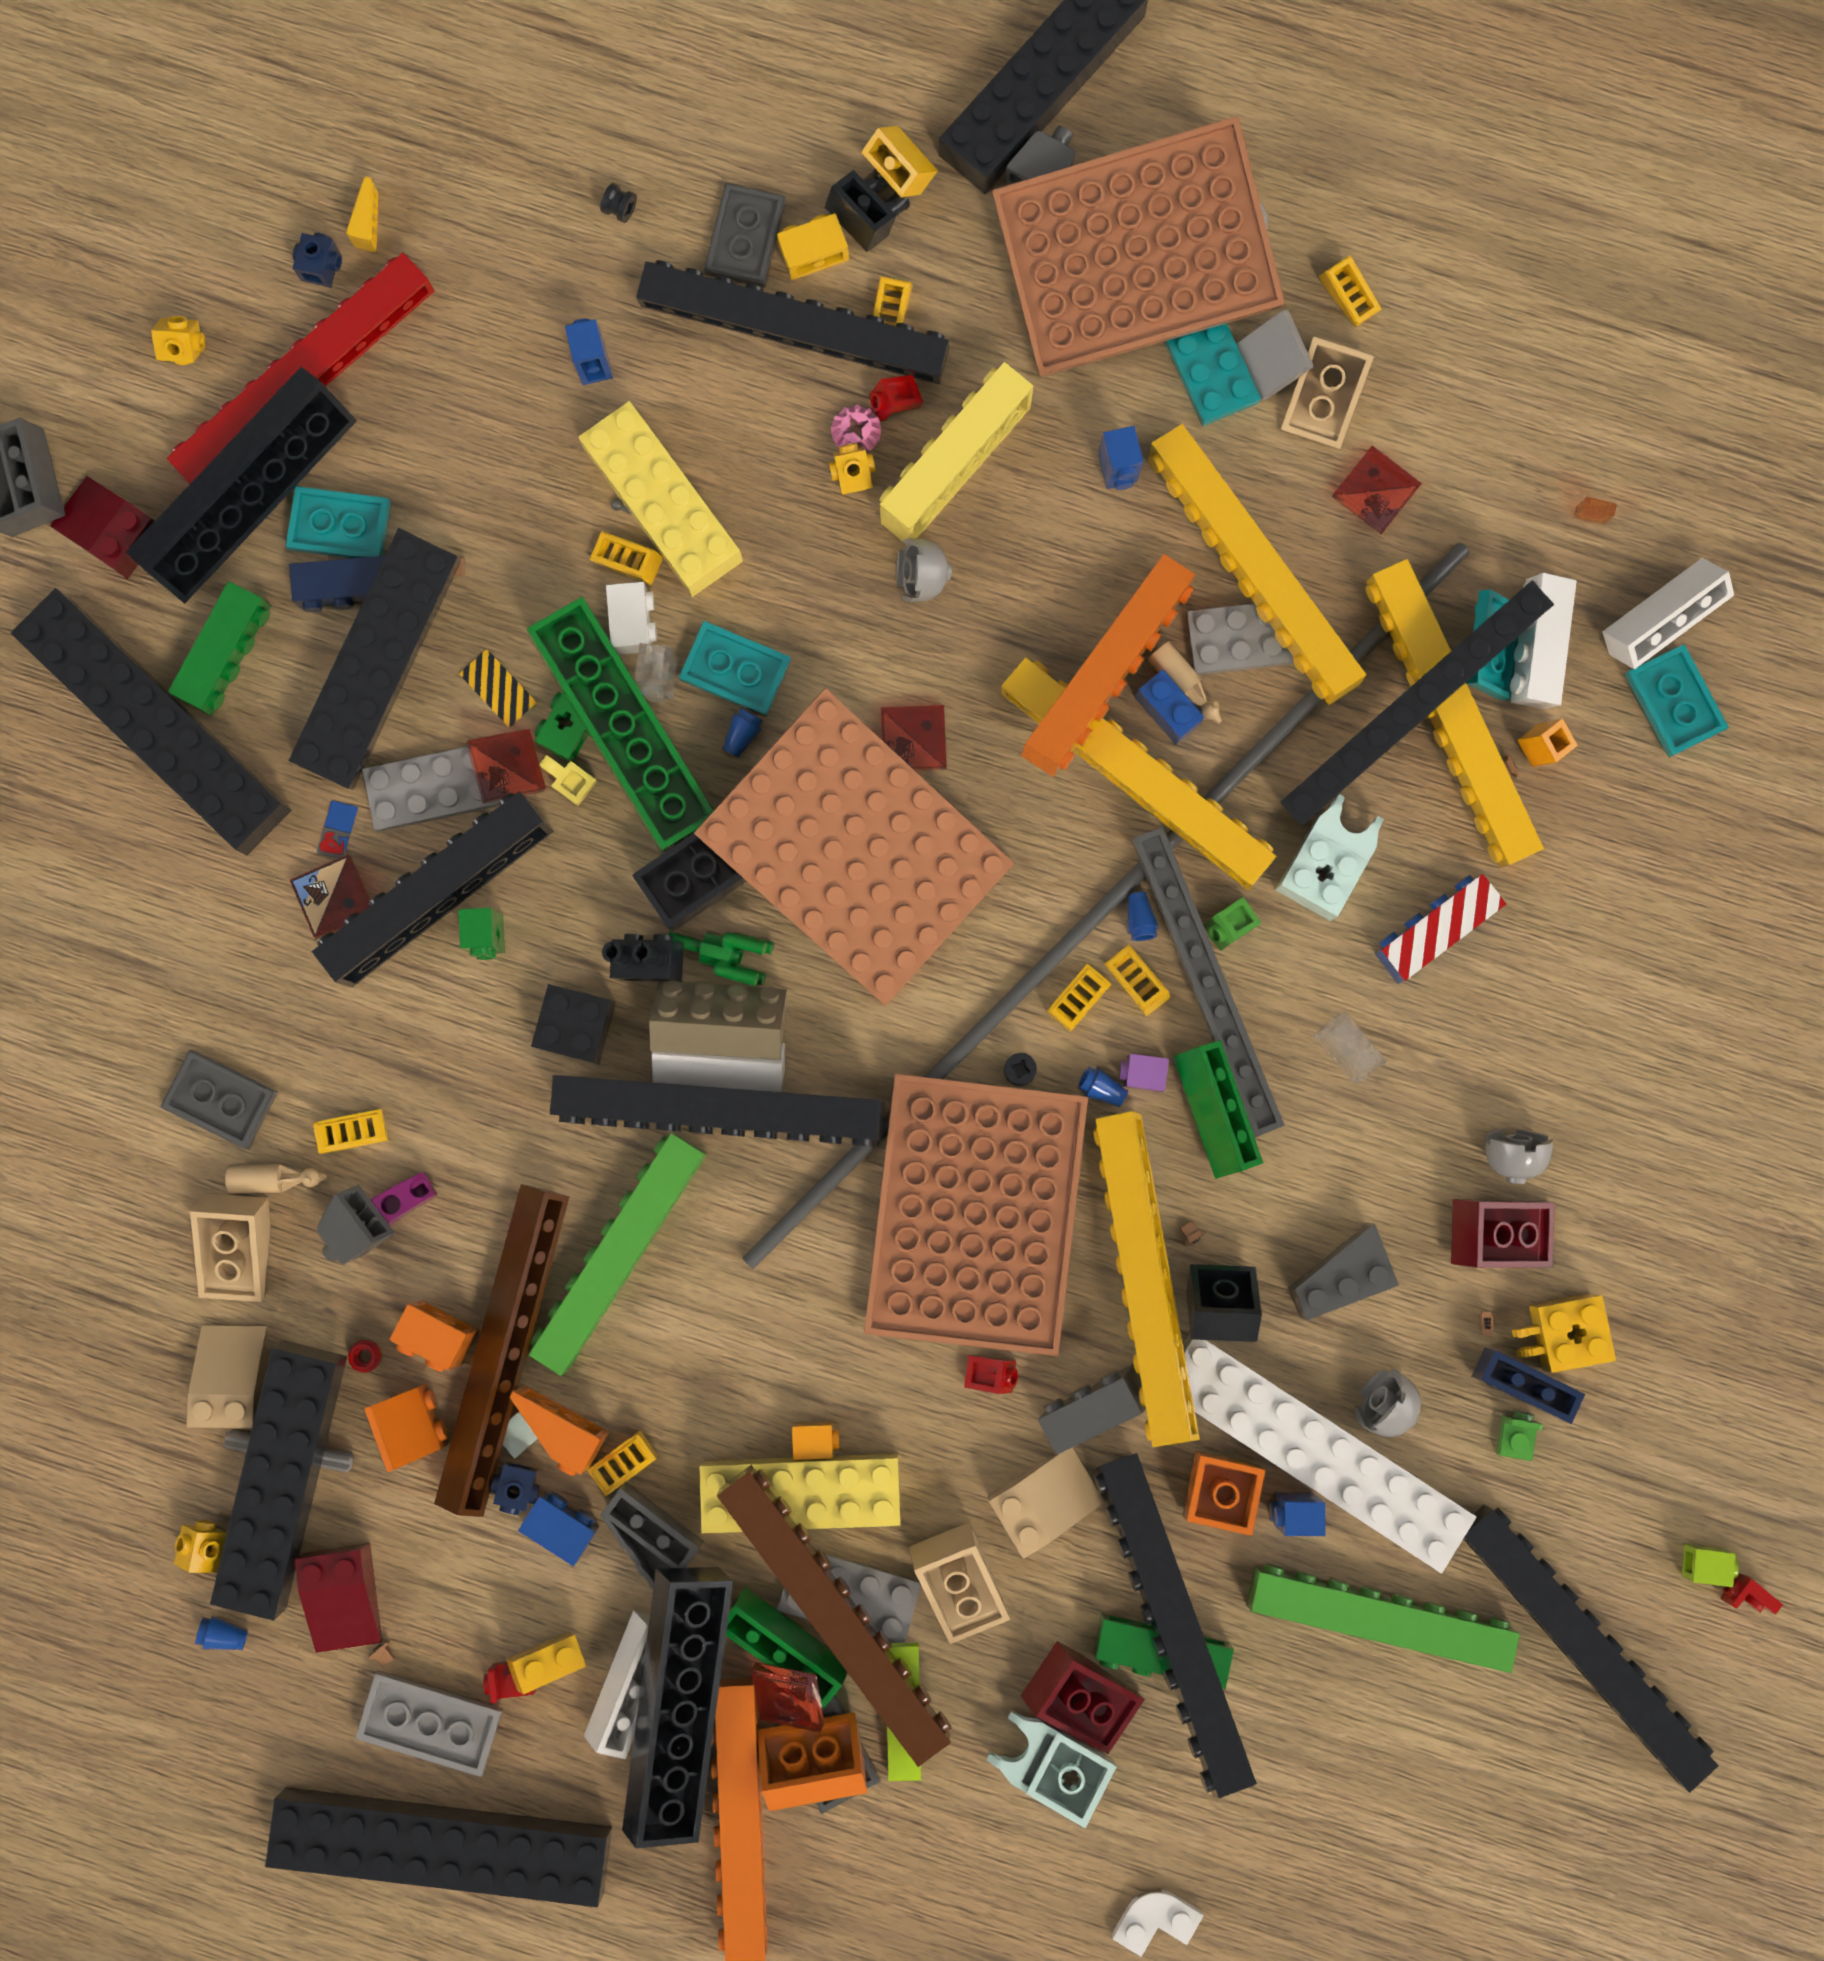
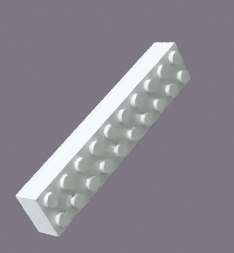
[1183,1334,1476,1574]

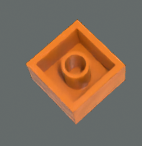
[389,1300,479,1372]
[1182,1450,1265,1536]

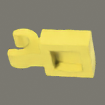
[539,755,597,806]

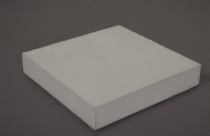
[1237,310,1314,400]

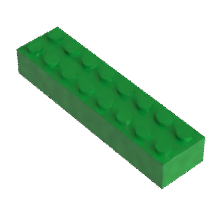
[526,597,714,854]

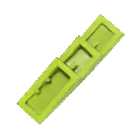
[887,1642,922,1781]

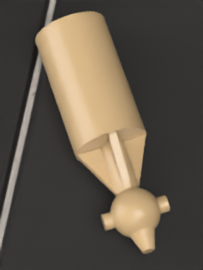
[1148,642,1222,724]
[225,1164,327,1194]

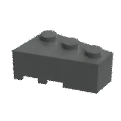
[0,417,65,537]
[1289,1223,1399,1320]
[1038,1364,1146,1455]
[600,1482,704,1590]

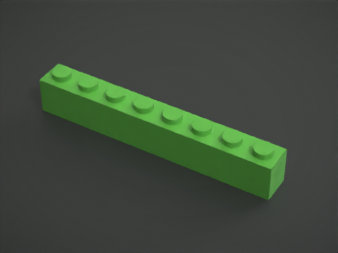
[529,1133,707,1376]
[1246,1564,1520,1673]

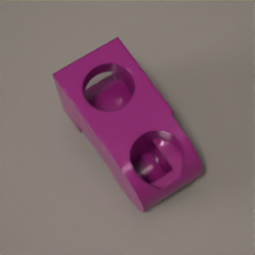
[371,1172,437,1226]

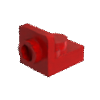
[869,375,924,422]
[964,1355,1018,1394]
[1720,1573,1784,1615]
[483,1661,536,1703]

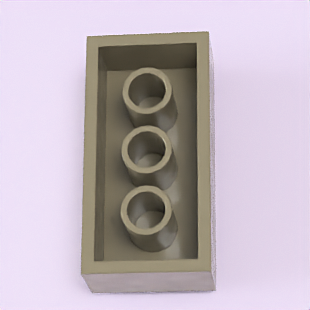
[649,980,787,1060]

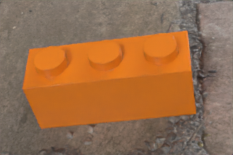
[757,1712,868,1811]

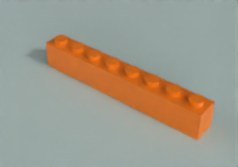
[1021,554,1196,777]
[711,1678,768,1961]

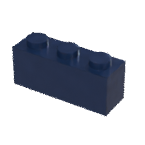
[289,556,385,612]
[1471,1347,1585,1424]

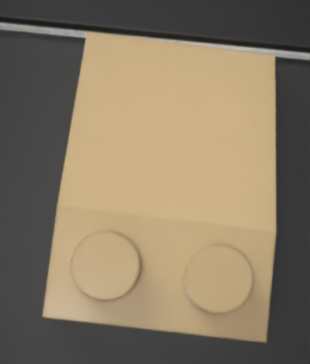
[1281,335,1374,449]
[190,1193,271,1302]
[187,1325,268,1428]
[988,1447,1105,1559]
[909,1522,1010,1644]

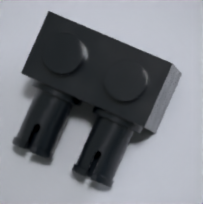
[824,169,910,252]
[602,934,684,982]

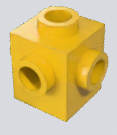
[151,316,205,365]
[829,443,876,495]
[174,1520,227,1573]

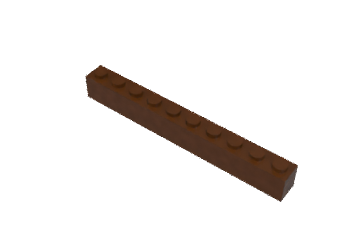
[434,1184,570,1517]
[717,1464,952,1767]

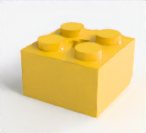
[1512,1293,1616,1373]

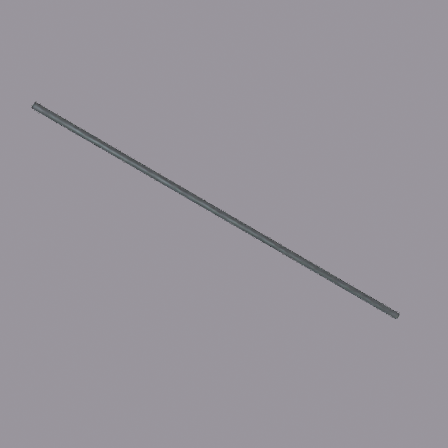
[742,543,1470,1269]

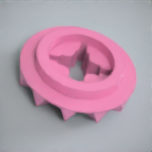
[831,404,881,453]

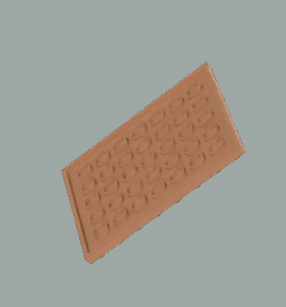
[992,116,1285,377]
[694,688,1014,1006]
[864,1074,1088,1356]

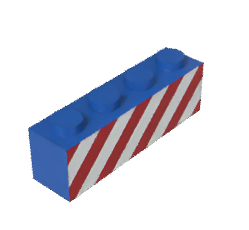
[1374,874,1507,984]

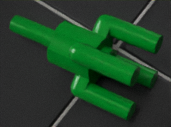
[667,932,774,986]

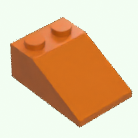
[364,1384,449,1473]
[510,1385,610,1476]

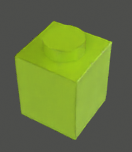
[1682,1543,1739,1587]

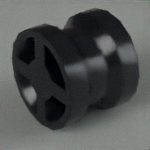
[600,183,637,223]
[1004,1053,1037,1086]

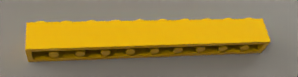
[1148,423,1366,705]
[1366,559,1544,868]
[1001,657,1276,891]
[1094,1111,1200,1447]

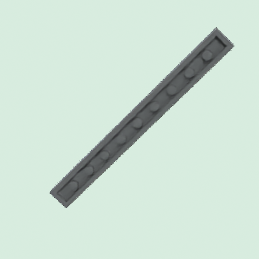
[1132,827,1285,1137]

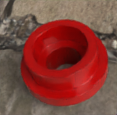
[348,1340,382,1373]

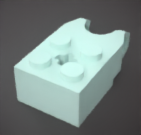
[1275,794,1384,921]
[986,1710,1117,1829]

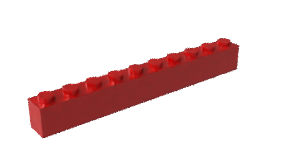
[166,252,435,484]

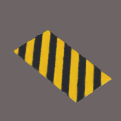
[459,649,537,728]

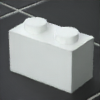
[606,582,657,655]

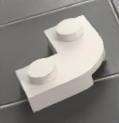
[1111,1889,1204,1957]

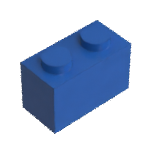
[565,318,613,385]
[1098,426,1143,490]
[1135,669,1205,745]
[518,1492,599,1566]
[1269,1492,1326,1536]

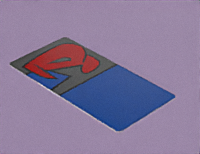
[317,801,358,860]

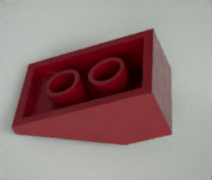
[50,476,155,580]
[1451,1199,1555,1268]
[294,1543,382,1653]
[1020,1641,1145,1754]

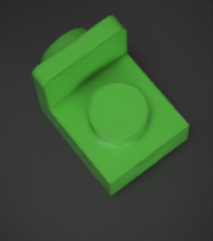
[1203,897,1261,950]
[1497,1411,1543,1461]

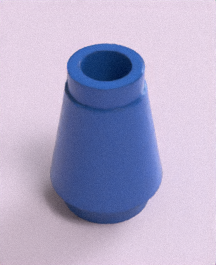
[722,708,763,758]
[1127,892,1159,941]
[1078,1066,1128,1107]
[195,1616,248,1651]

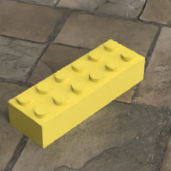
[879,362,1034,545]
[578,401,743,597]
[700,1453,901,1534]

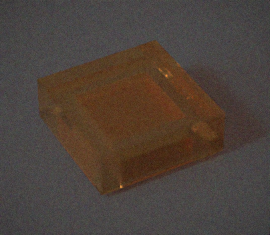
[1574,497,1617,525]

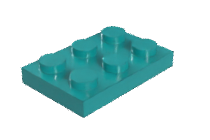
[1165,323,1261,427]
[285,486,391,559]
[1466,589,1519,701]
[678,621,791,717]
[1624,644,1729,758]

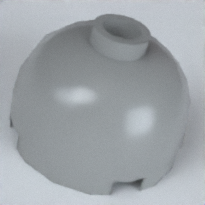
[896,538,952,602]
[1485,1129,1553,1184]
[1355,1369,1421,1437]

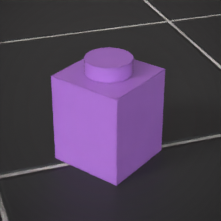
[1119,1054,1169,1092]

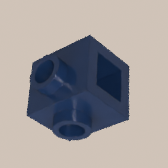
[293,233,342,288]
[490,1461,540,1515]

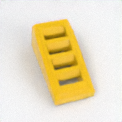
[346,176,378,253]
[1318,255,1382,327]
[873,276,913,326]
[589,531,663,585]
[1104,944,1171,1017]
[1046,963,1112,1032]
[313,1109,388,1154]
[587,1430,659,1496]

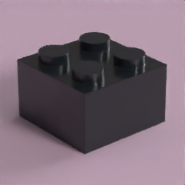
[531,984,616,1065]
[1186,1264,1262,1342]

